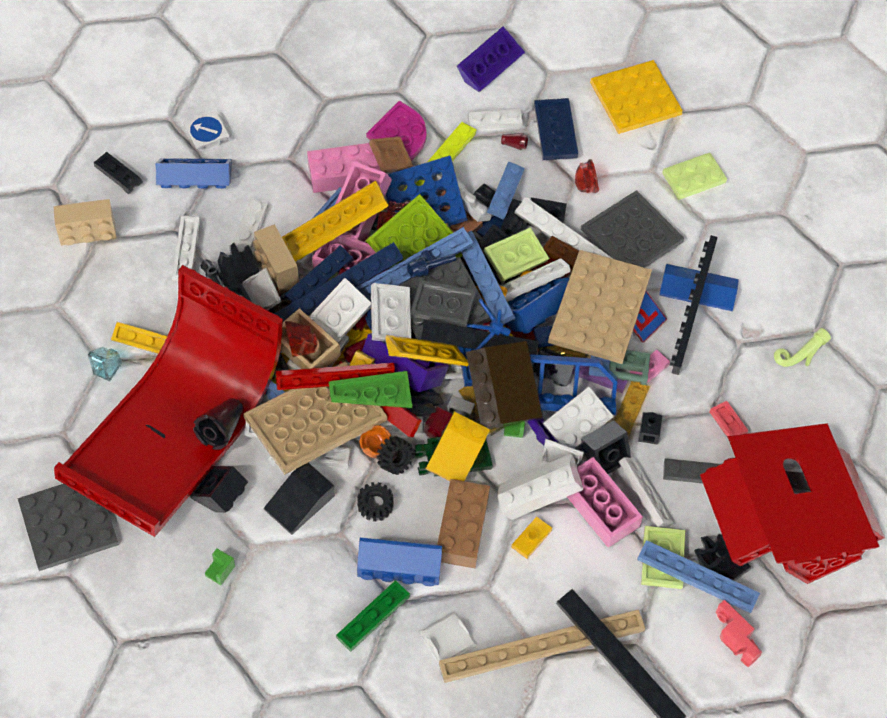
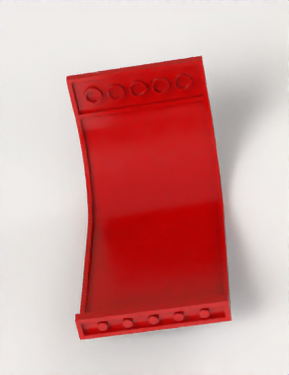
[54,265,283,537]

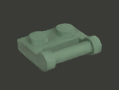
[608,350,650,385]

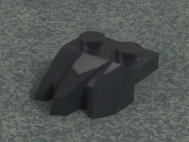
[217,242,259,287]
[407,385,444,416]
[694,534,751,581]

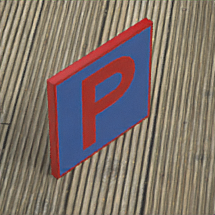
[633,291,667,343]

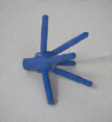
[467,299,511,350]

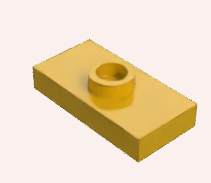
[511,516,552,559]

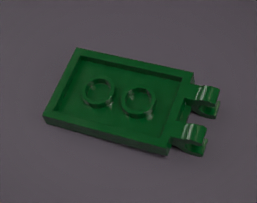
[414,437,493,477]

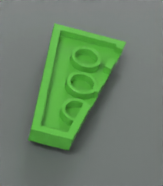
[329,371,412,408]

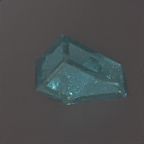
[88,347,122,381]

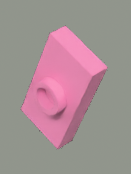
[630,350,670,387]

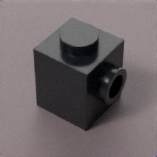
[638,412,662,445]

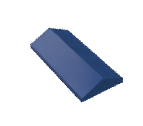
[659,264,739,311]

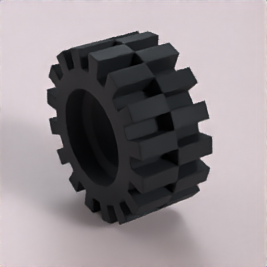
[376,436,414,475]
[357,482,393,522]

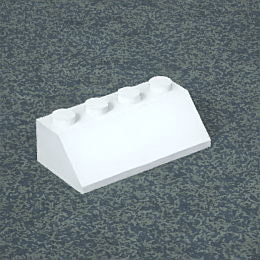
[497,453,584,520]

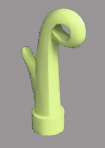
[774,328,831,367]

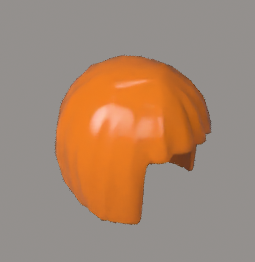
[359,425,391,458]

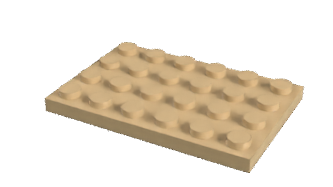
[548,250,652,364]
[244,362,387,475]

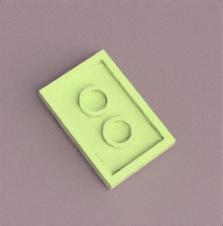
[662,152,727,200]
[483,227,549,282]
[641,526,685,589]

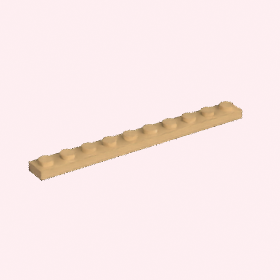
[439,609,645,683]

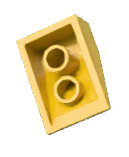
[426,412,490,481]

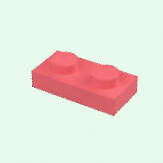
[710,401,748,438]

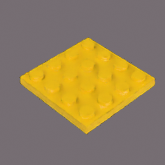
[590,60,683,134]

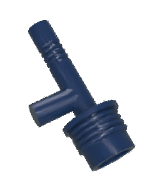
[407,250,456,278]

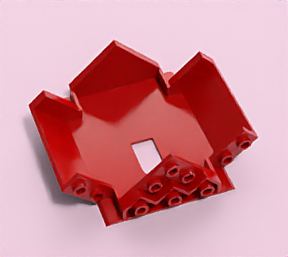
[700,423,885,584]

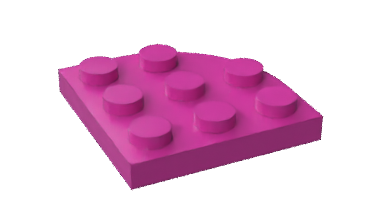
[366,101,427,161]

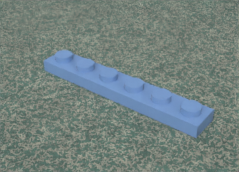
[461,230,515,325]
[637,540,760,613]

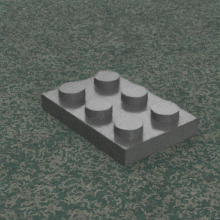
[410,280,477,328]

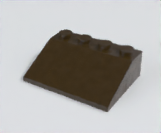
[466,341,543,430]

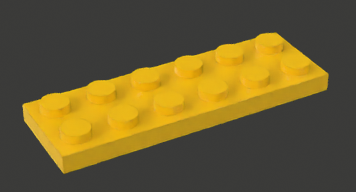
[282,181,388,262]

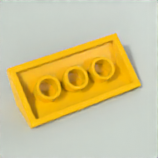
[385,335,469,366]

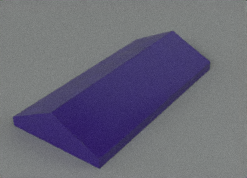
[457,26,525,92]

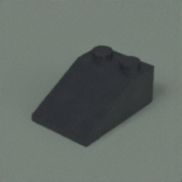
[264,462,335,535]

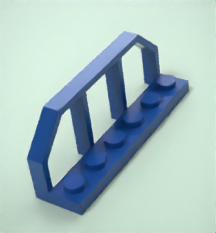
[530,354,617,415]

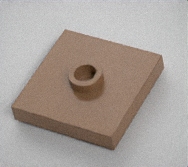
[369,137,414,173]

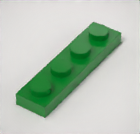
[336,580,410,652]

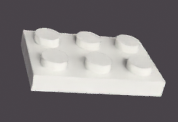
[309,278,371,342]
[371,283,411,342]
[543,387,614,449]

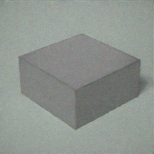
[447,396,475,420]

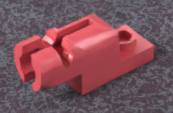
[715,600,762,667]

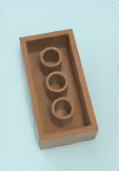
[437,479,490,569]

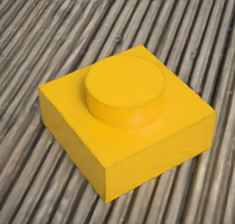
[349,350,375,366]

